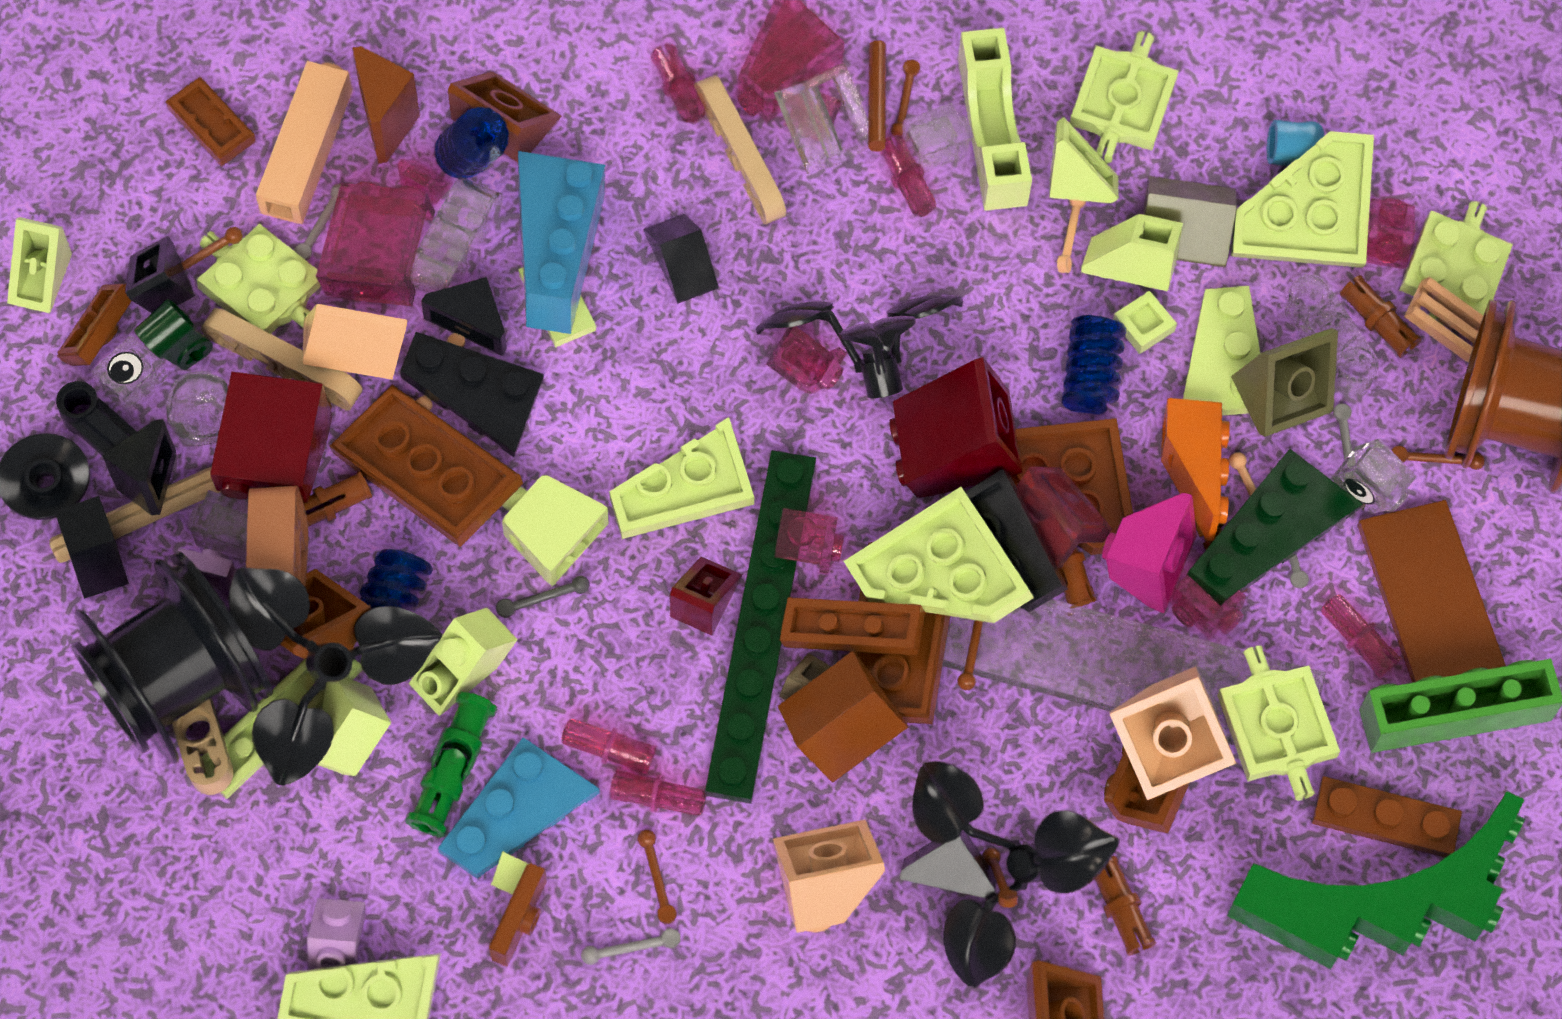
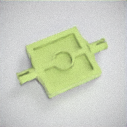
[1070,31,1179,163]
[1399,201,1513,326]
[197,224,325,334]
[1217,645,1340,801]

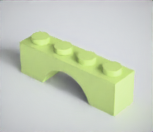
[958,28,1032,211]

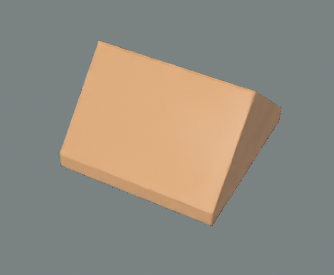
[303,304,407,380]

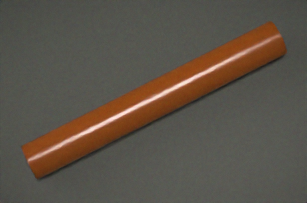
[868,40,886,152]

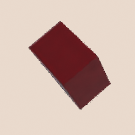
[670,556,743,635]

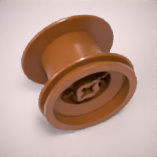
[1444,299,1562,493]

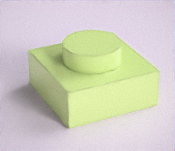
[1112,291,1177,354]

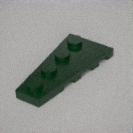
[1184,449,1363,606]

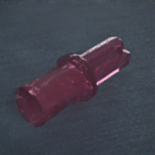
[650,44,706,124]
[880,135,936,217]
[1321,594,1402,679]
[561,718,657,775]
[610,769,706,816]

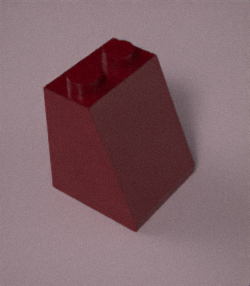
[889,357,1023,498]
[210,371,332,503]

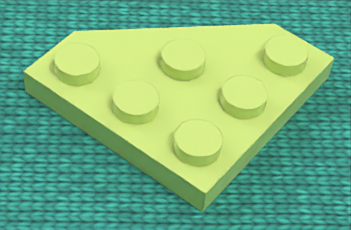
[1231,131,1374,268]
[844,487,1034,623]

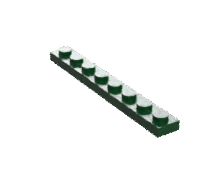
[705,450,816,804]

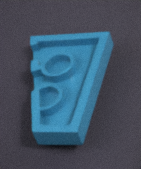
[438,737,600,878]

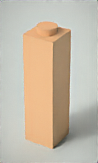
[256,61,352,224]

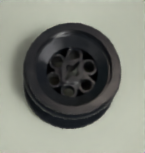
[71,551,273,764]

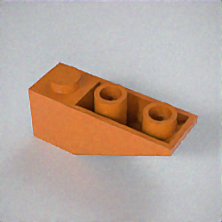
[1161,398,1230,541]

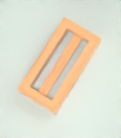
[1404,277,1483,362]

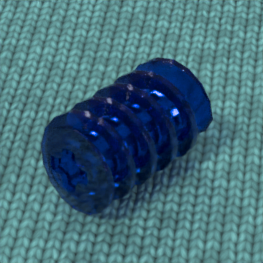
[434,107,509,179]
[1061,315,1127,415]
[359,549,433,609]

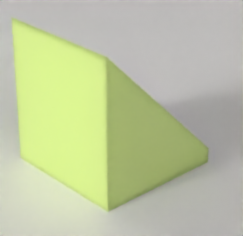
[491,851,529,895]

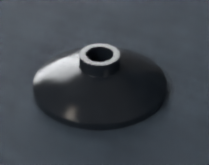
[0,433,90,520]

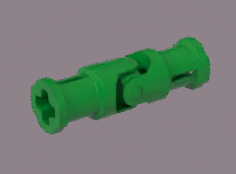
[405,692,497,838]

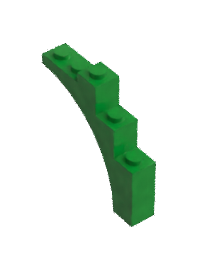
[1227,791,1525,970]

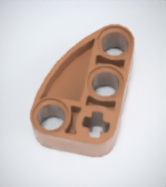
[246,486,309,586]

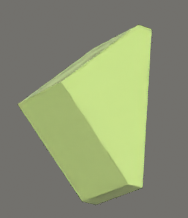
[1049,117,1119,204]
[7,217,72,313]
[318,677,391,776]

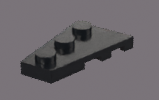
[400,332,544,457]
[965,469,1068,612]

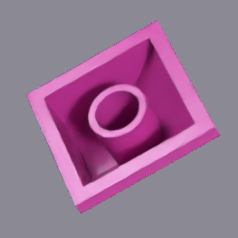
[1102,492,1197,613]

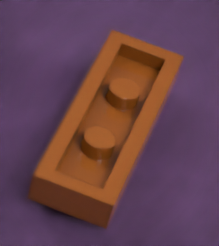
[780,597,926,655]
[1312,776,1462,858]

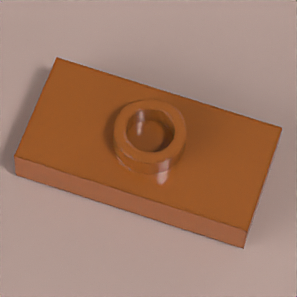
[165,77,256,167]
[57,283,132,366]
[488,863,547,967]

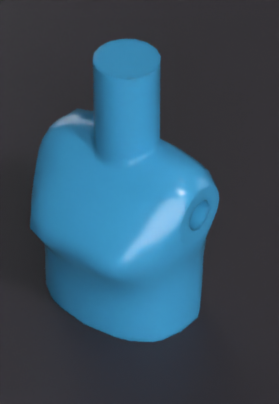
[1266,119,1325,167]

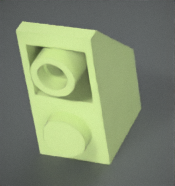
[1081,214,1183,291]
[409,608,518,716]

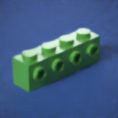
[1359,659,1562,753]

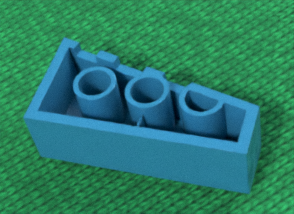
[518,151,605,334]

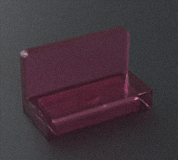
[1017,467,1113,568]

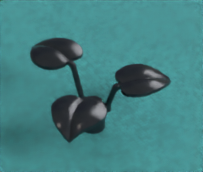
[755,296,963,398]
[229,567,442,786]
[912,761,1119,988]

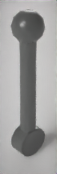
[496,576,590,618]

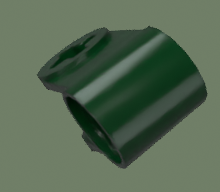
[134,298,213,370]

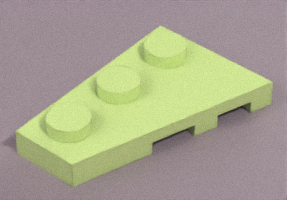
[1183,286,1260,416]
[609,417,755,539]
[278,953,441,1019]

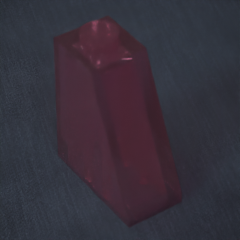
[738,0,844,123]

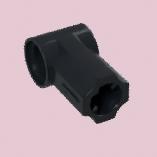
[56,381,137,455]

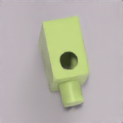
[502,475,609,587]

